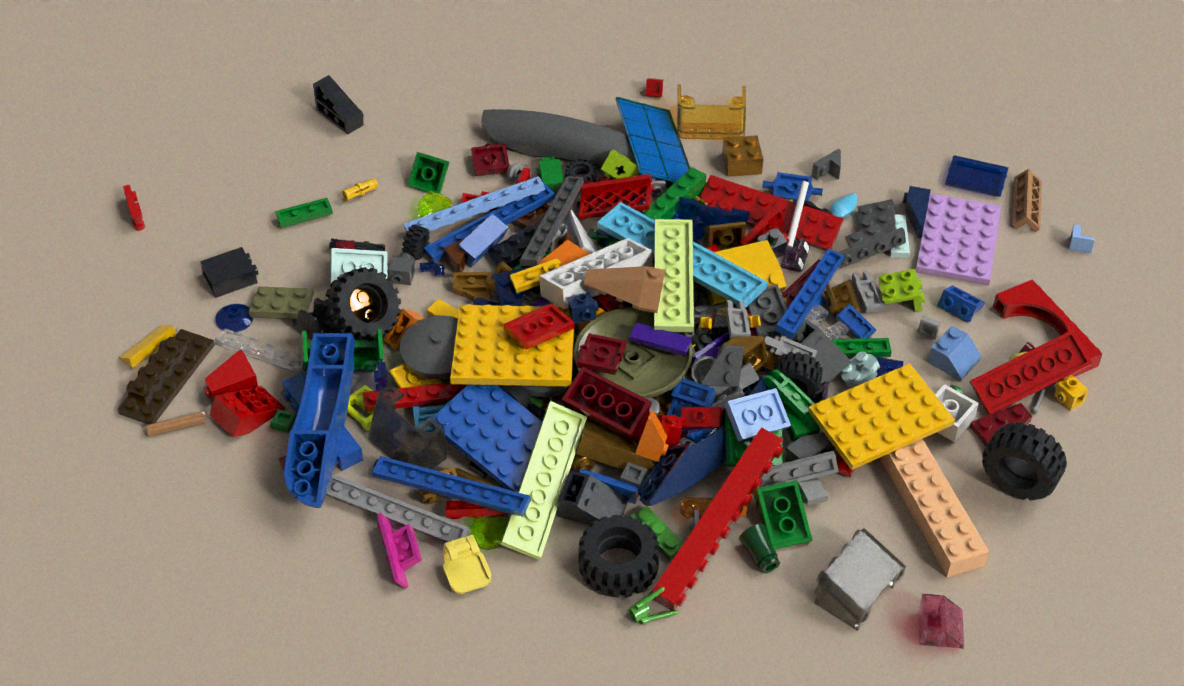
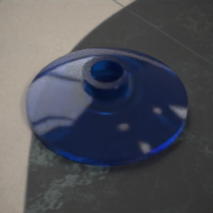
[215,304,254,333]

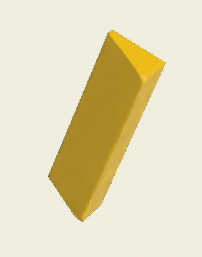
[119,325,176,368]

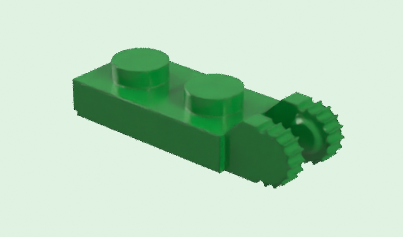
[763,369,815,419]

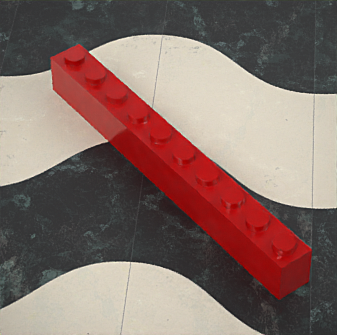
[652,427,784,611]

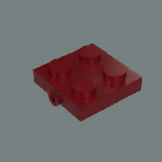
[471,143,510,176]
[577,333,627,375]

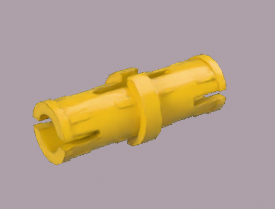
[342,178,378,201]

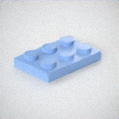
[724,388,791,442]

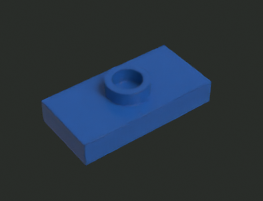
[836,304,877,339]

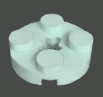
[841,351,880,387]

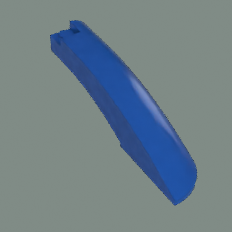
[284,333,355,508]

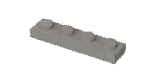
[759,451,839,488]

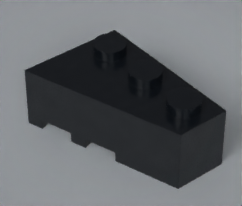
[313,75,364,134]

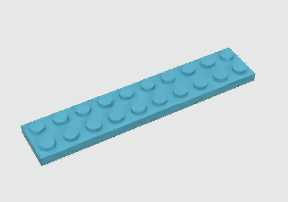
[597,202,768,308]

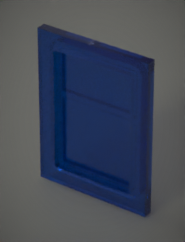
[945,155,1009,197]

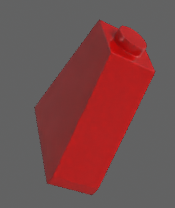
[203,349,258,402]

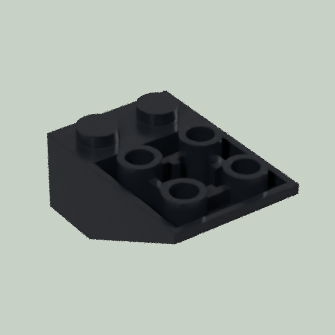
[557,470,629,525]

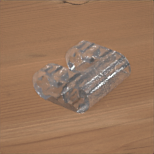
[805,305,849,341]

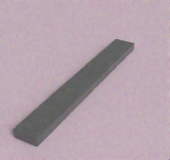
[519,176,584,266]

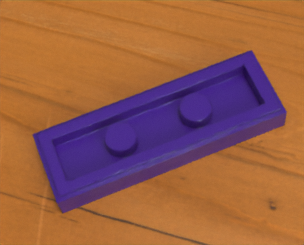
[629,323,692,356]

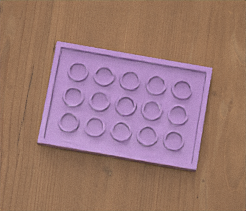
[916,193,1001,285]

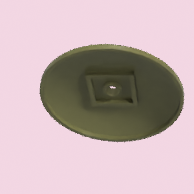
[574,307,693,399]

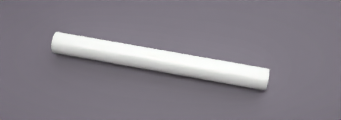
[787,181,809,248]

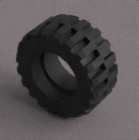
[324,267,401,341]
[982,422,1067,500]
[578,514,660,597]

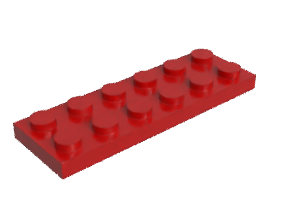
[969,330,1093,415]

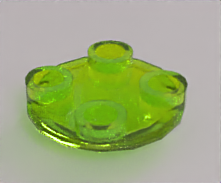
[417,191,452,218]
[469,516,507,550]

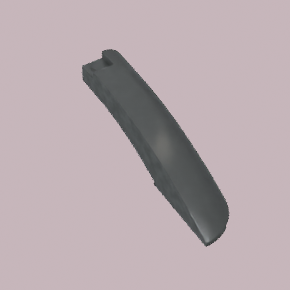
[481,109,640,175]

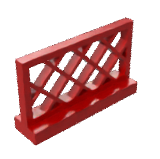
[579,174,654,220]

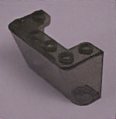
[368,383,447,469]
[814,528,906,631]

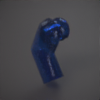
[420,262,445,277]

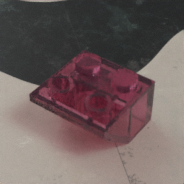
[919,593,964,649]

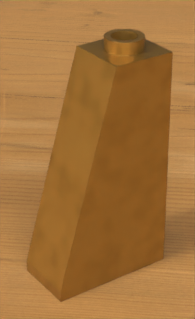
[576,421,655,475]

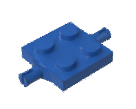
[762,172,823,203]

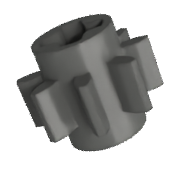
[519,291,541,306]

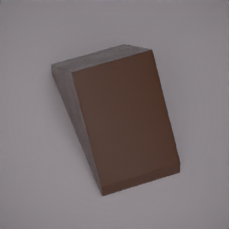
[444,239,468,272]

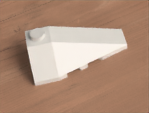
[558,210,597,254]

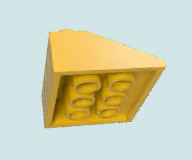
[705,240,787,306]

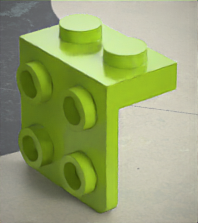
[878,269,925,312]

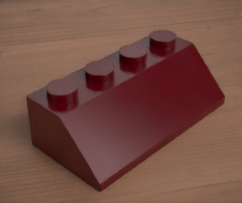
[562,367,652,444]

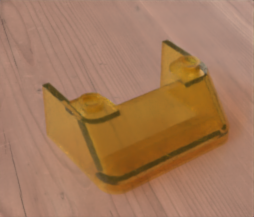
[676,84,746,140]

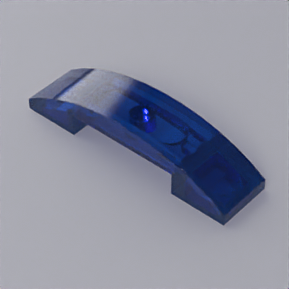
[675,197,750,226]

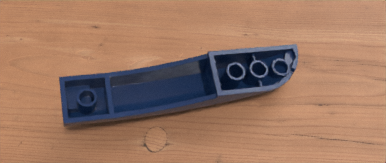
[638,374,770,506]

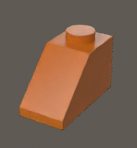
[383,308,424,351]
[635,411,669,462]

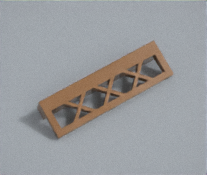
[1012,169,1042,231]

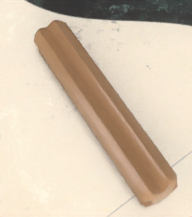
[146,412,206,436]

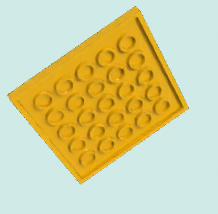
[450,304,574,387]

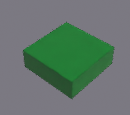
[270,409,297,433]

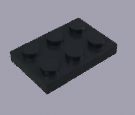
[487,224,553,268]

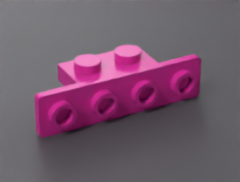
[377,513,422,589]

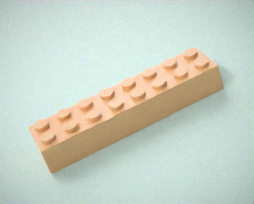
[880,439,989,577]

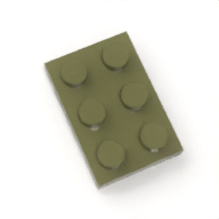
[249,286,314,319]

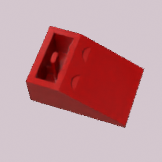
[210,386,286,438]

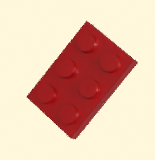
[503,303,574,350]

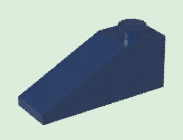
[903,186,931,239]

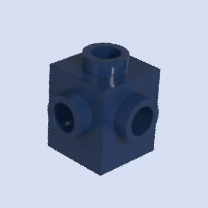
[567,293,598,324]

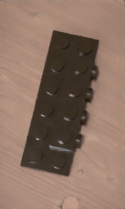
[118,329,215,425]

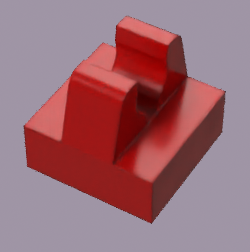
[645,78,664,97]

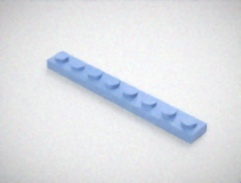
[404,176,545,231]

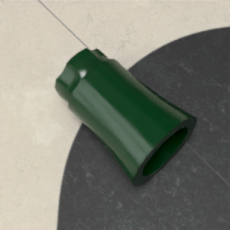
[739,524,780,573]

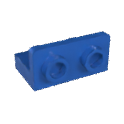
[938,285,985,322]

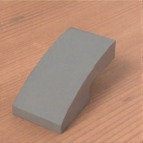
[798,478,827,506]

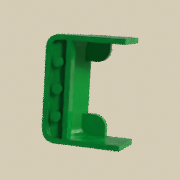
[298,329,384,374]

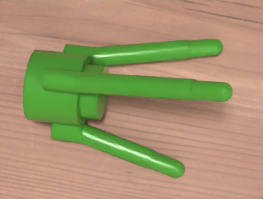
[628,587,678,625]

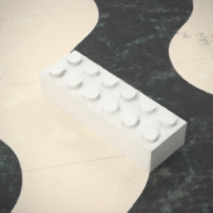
[539,238,653,310]

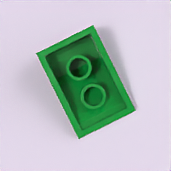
[753,480,813,550]

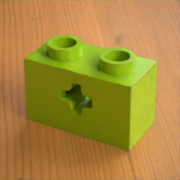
[601,150,640,179]

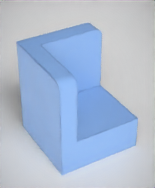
[1069,224,1095,253]

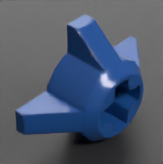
[681,428,712,443]

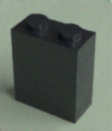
[200,247,259,298]

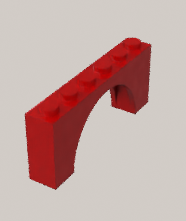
[993,279,1103,379]

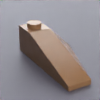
[583,266,665,313]

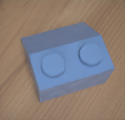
[928,325,982,381]

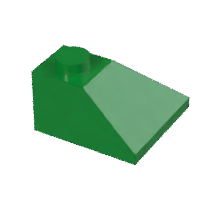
[407,152,450,196]

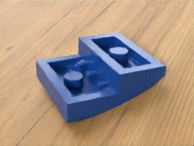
[667,378,715,417]

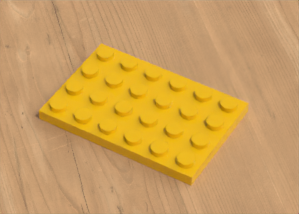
[808,363,955,470]

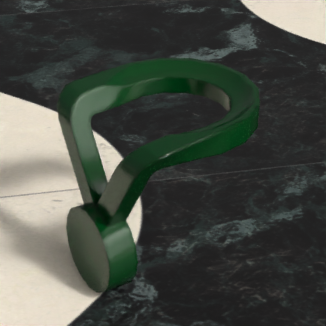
[587,228,612,248]

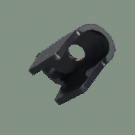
[293,298,336,339]

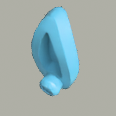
[831,193,857,217]

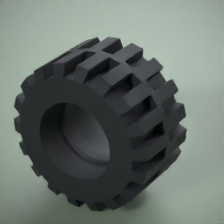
[773,352,823,400]

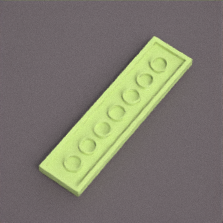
[654,219,694,332]
[500,401,587,560]

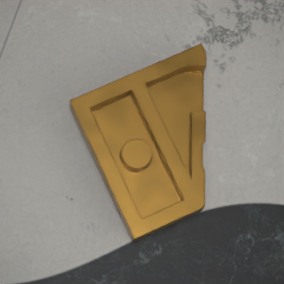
[453,272,491,305]

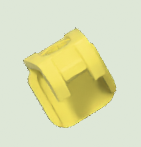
[443,534,492,594]

